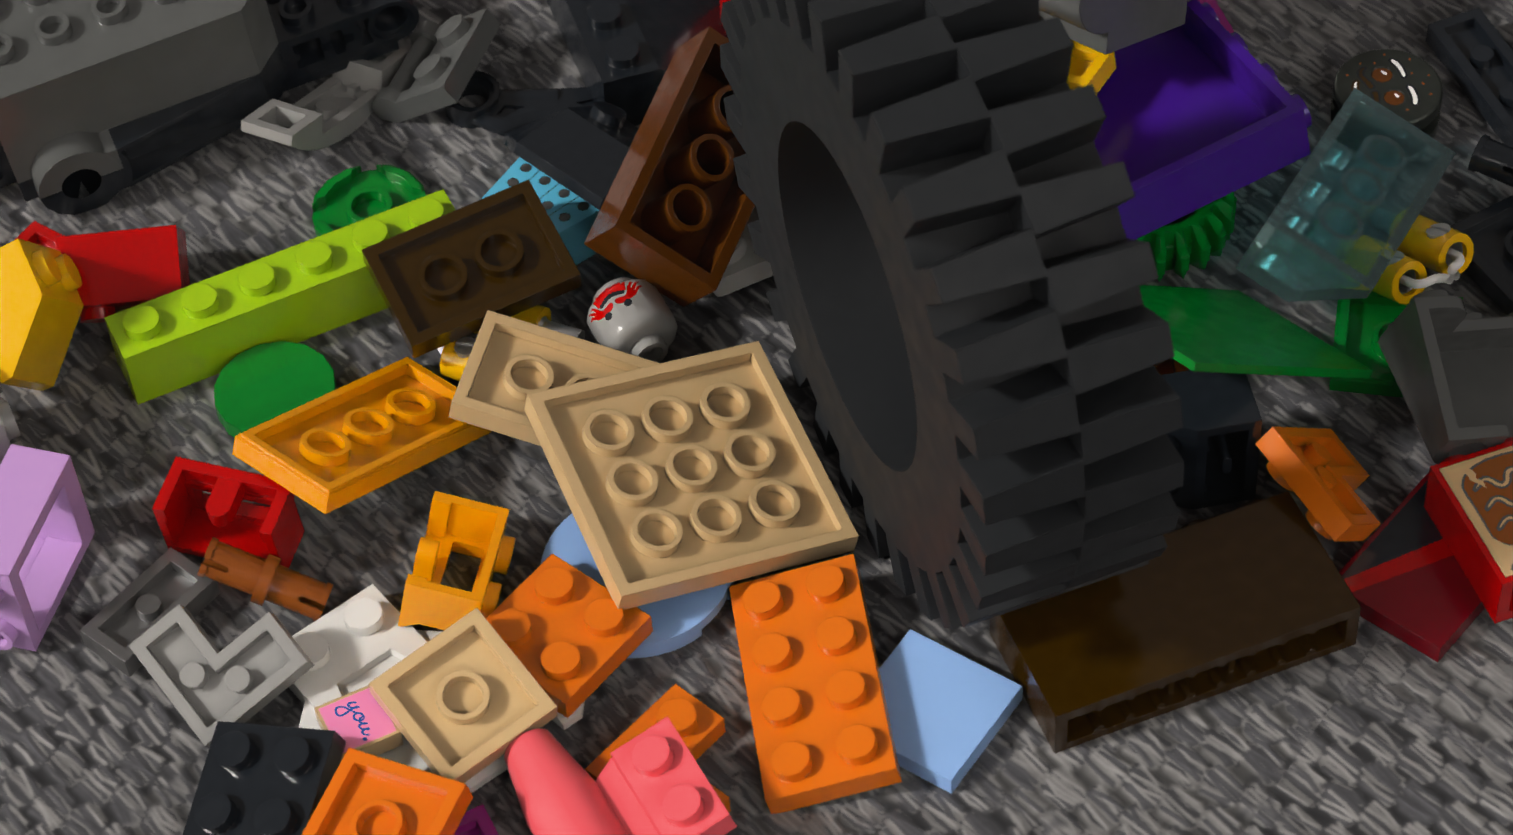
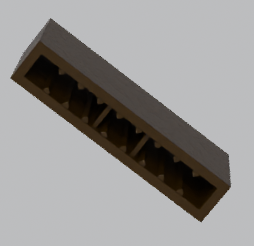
[990,491,1361,753]

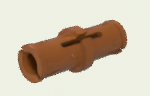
[197,537,334,621]

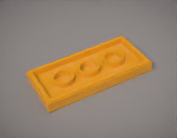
[232,357,492,514]

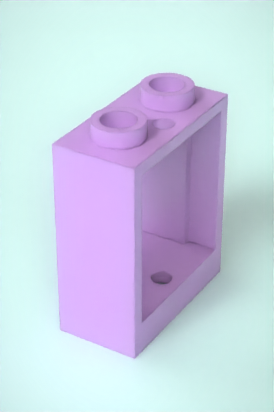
[0,444,95,652]

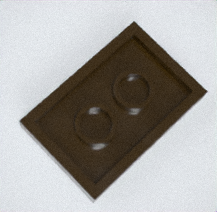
[362,179,582,358]

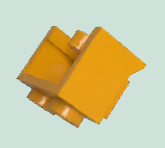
[398,491,516,630]

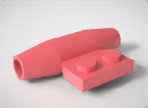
[504,716,737,835]

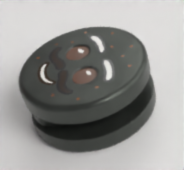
[1330,49,1443,158]

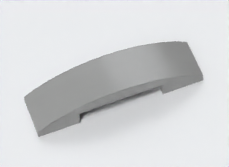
[241,47,409,151]

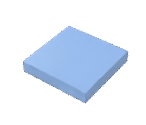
[879,629,1022,794]

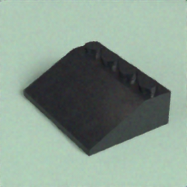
[547,0,728,126]

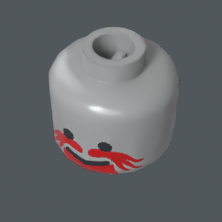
[587,277,678,363]

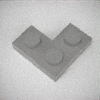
[128,604,315,748]

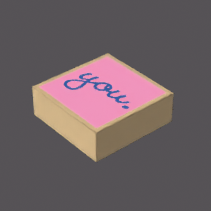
[314,685,404,763]

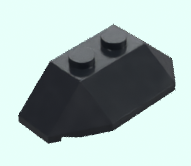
[503,101,639,210]

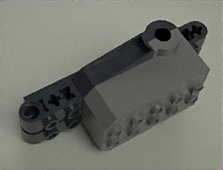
[0,0,419,215]

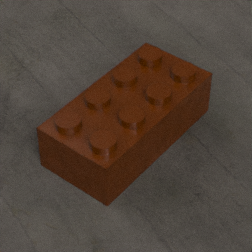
[584,26,755,307]

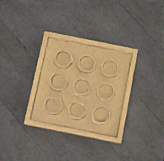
[524,341,859,610]

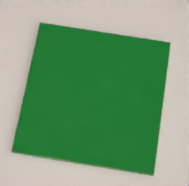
[1139,285,1372,379]

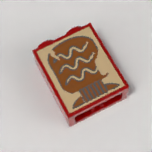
[1424,437,1513,624]

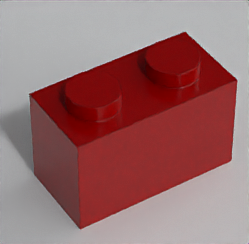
[55,225,190,323]

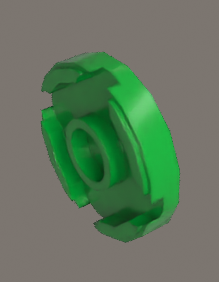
[312,164,426,237]
[214,341,337,438]

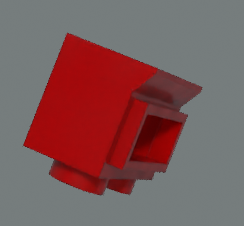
[152,456,305,568]

